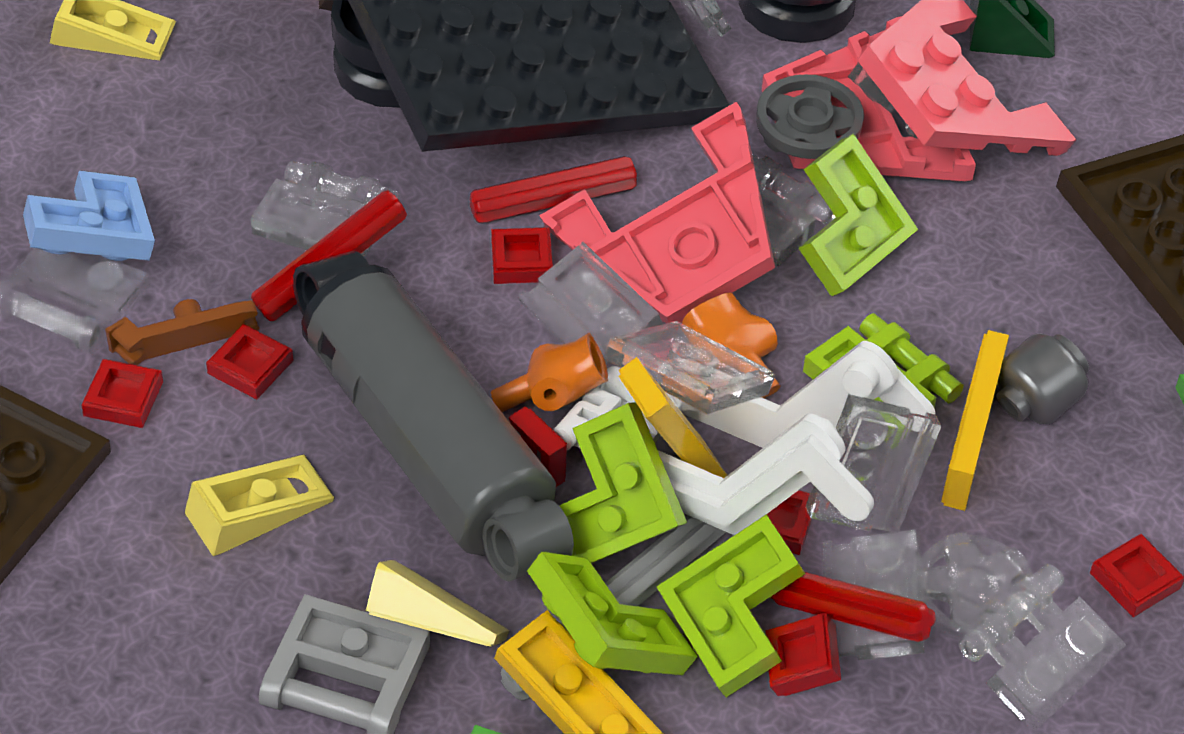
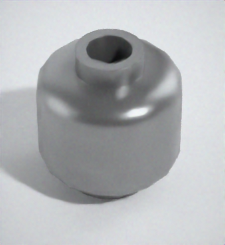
[997,334,1089,424]

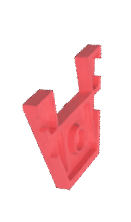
[857,0,1076,156]
[761,16,976,182]
[540,102,775,328]

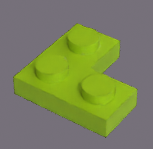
[798,133,918,296]
[559,402,687,564]
[656,514,805,697]
[527,551,698,675]

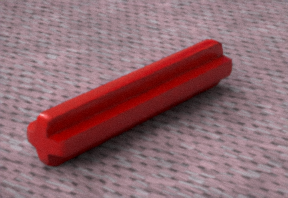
[470,156,637,224]
[251,190,407,321]
[769,572,936,642]

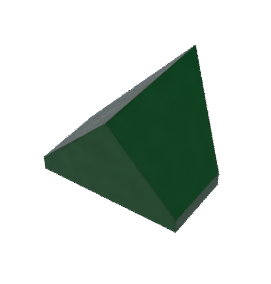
[970,0,1055,58]

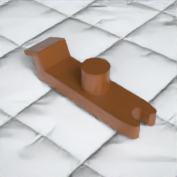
[105,299,260,365]

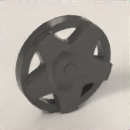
[756,74,864,159]

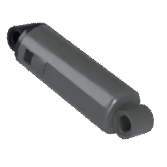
[293,251,574,582]

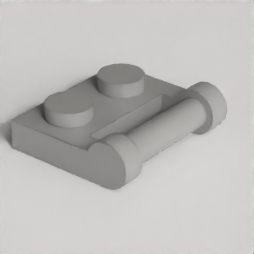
[259,594,430,734]

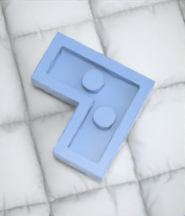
[23,171,155,261]

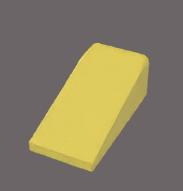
[50,0,176,61]
[185,454,334,556]
[366,560,509,647]

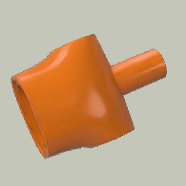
[682,292,781,399]
[490,333,608,412]

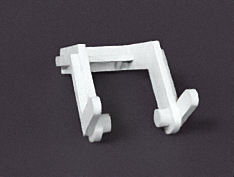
[553,341,935,535]

